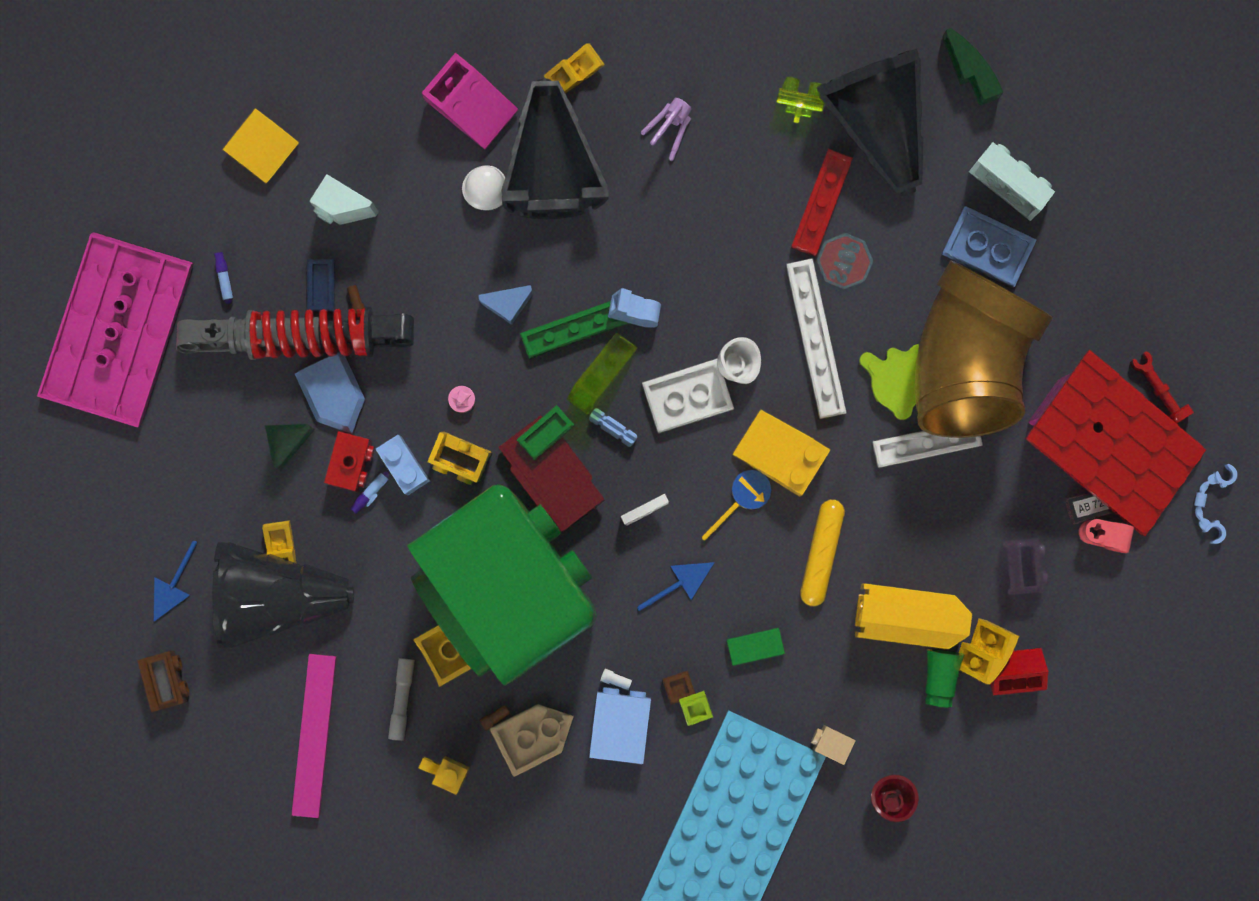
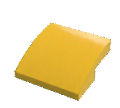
[222,108,299,184]
[959,619,1019,685]

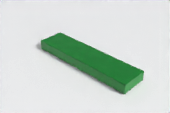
[520,301,629,359]

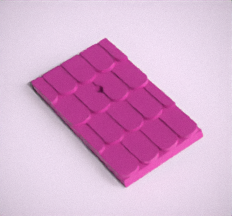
[37,232,194,427]

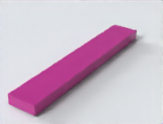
[292,654,337,818]

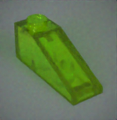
[566,332,638,415]

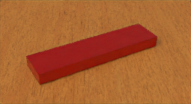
[791,149,853,257]

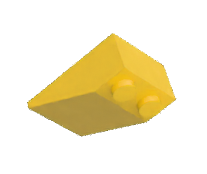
[732,410,830,497]

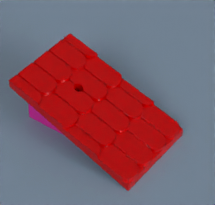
[1025,350,1206,536]

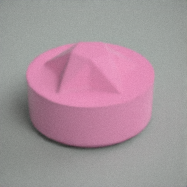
[448,386,475,413]

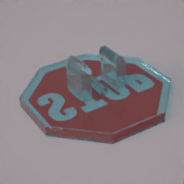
[816,233,873,289]

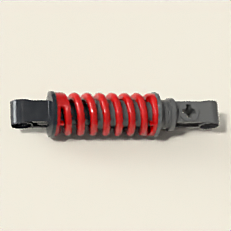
[176,306,414,360]

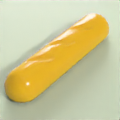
[800,500,845,606]

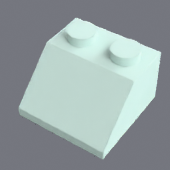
[310,174,379,225]

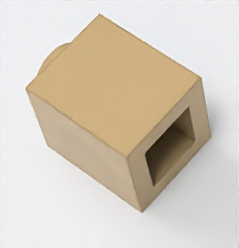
[811,725,856,765]

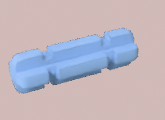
[589,408,637,447]

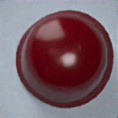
[871,775,919,822]

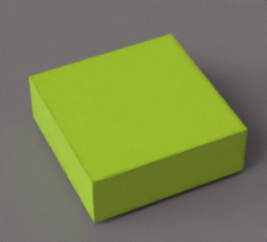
[679,691,713,726]

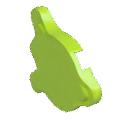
[859,344,919,420]

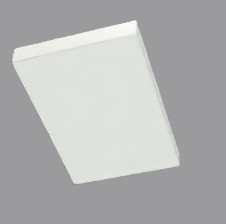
[642,358,734,434]

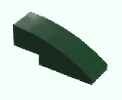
[942,28,1004,106]

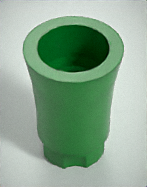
[925,649,964,708]

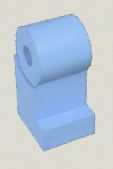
[608,288,661,328]

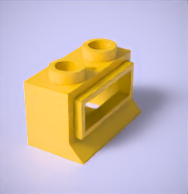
[427,431,492,485]

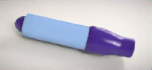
[214,252,233,304]
[350,471,389,514]

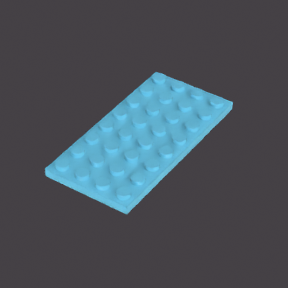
[641,710,826,901]

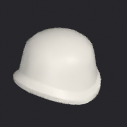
[462,166,505,210]
[717,337,761,384]

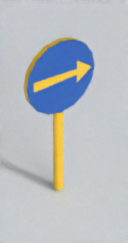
[702,470,771,540]

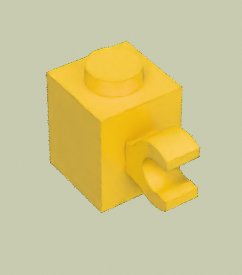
[418,756,470,795]

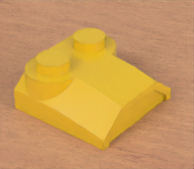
[413,625,471,687]

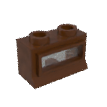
[137,651,190,712]

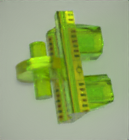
[776,77,825,123]

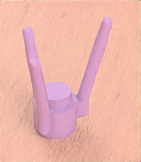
[641,98,692,161]

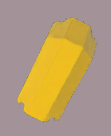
[855,583,972,649]

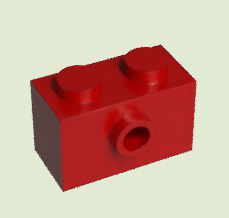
[324,431,375,492]
[990,648,1049,696]

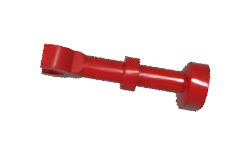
[1130,351,1194,423]

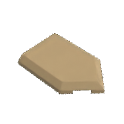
[490,704,574,777]

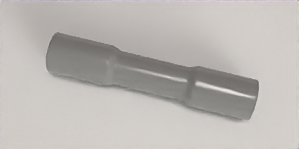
[388,658,415,741]

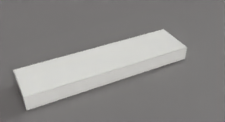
[872,431,983,468]

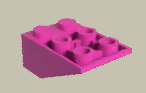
[422,53,518,149]

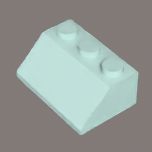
[969,142,1055,221]

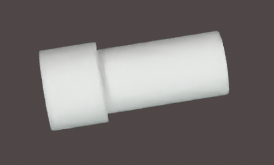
[600,669,632,690]

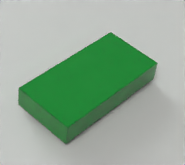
[517,405,575,461]
[726,628,785,666]

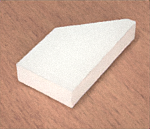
[621,494,669,526]

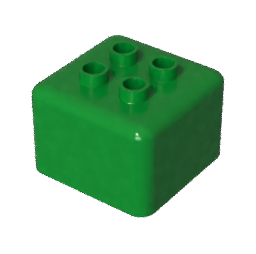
[407,485,597,686]

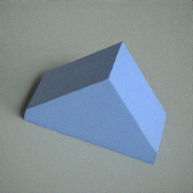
[478,285,533,324]

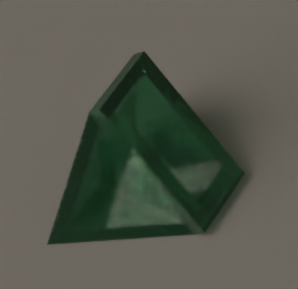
[265,424,315,470]

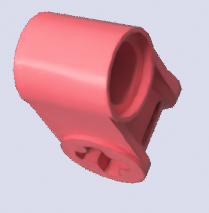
[1078,519,1134,553]

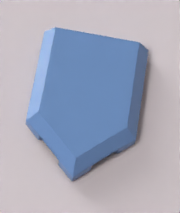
[295,352,365,434]

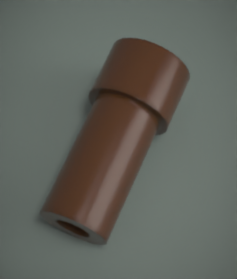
[347,285,365,317]
[479,705,510,731]

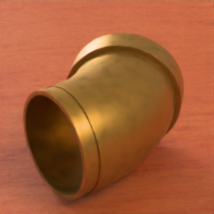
[915,260,1053,438]

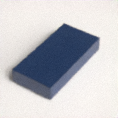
[307,259,335,313]

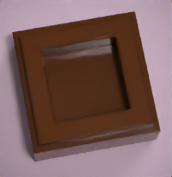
[662,670,695,705]

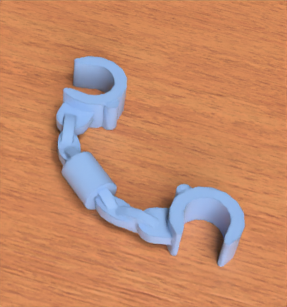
[1194,464,1237,544]

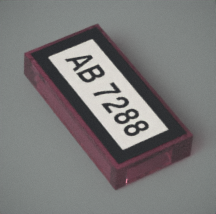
[1064,492,1114,525]

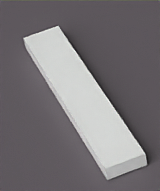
[786,259,846,419]

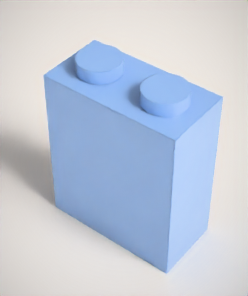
[589,687,651,764]

